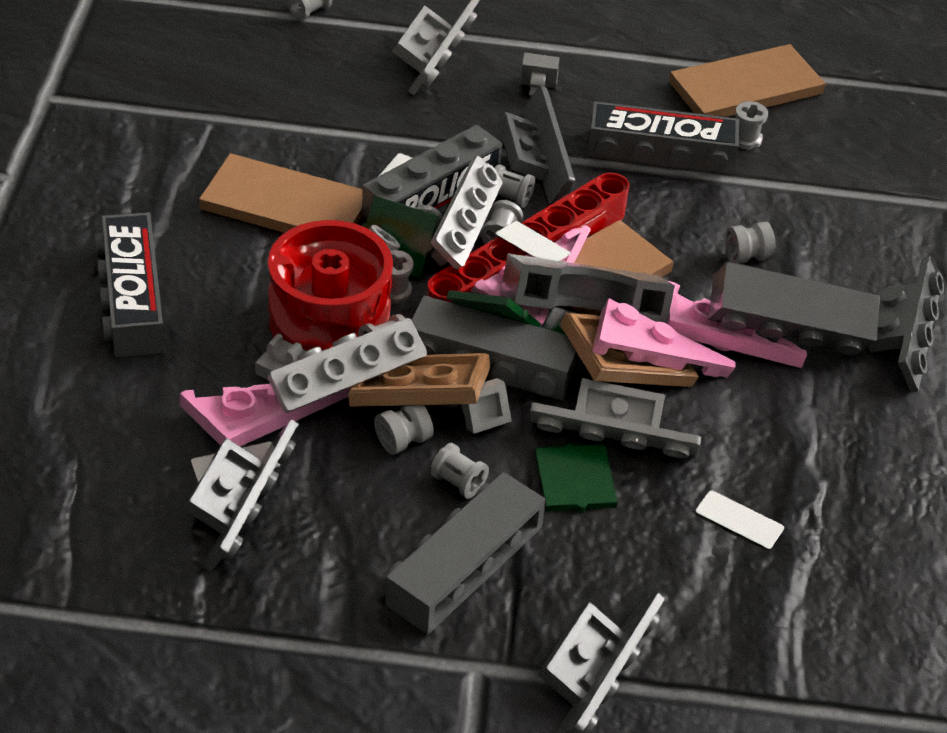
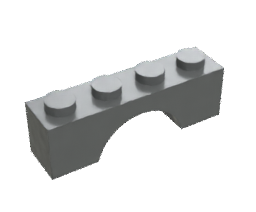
[500,254,675,324]

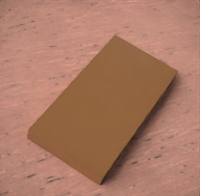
[669,44,826,117]
[199,153,362,233]

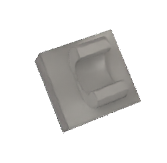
[521,52,560,97]
[255,334,306,380]
[461,378,512,434]

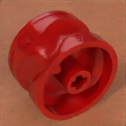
[268,220,393,351]

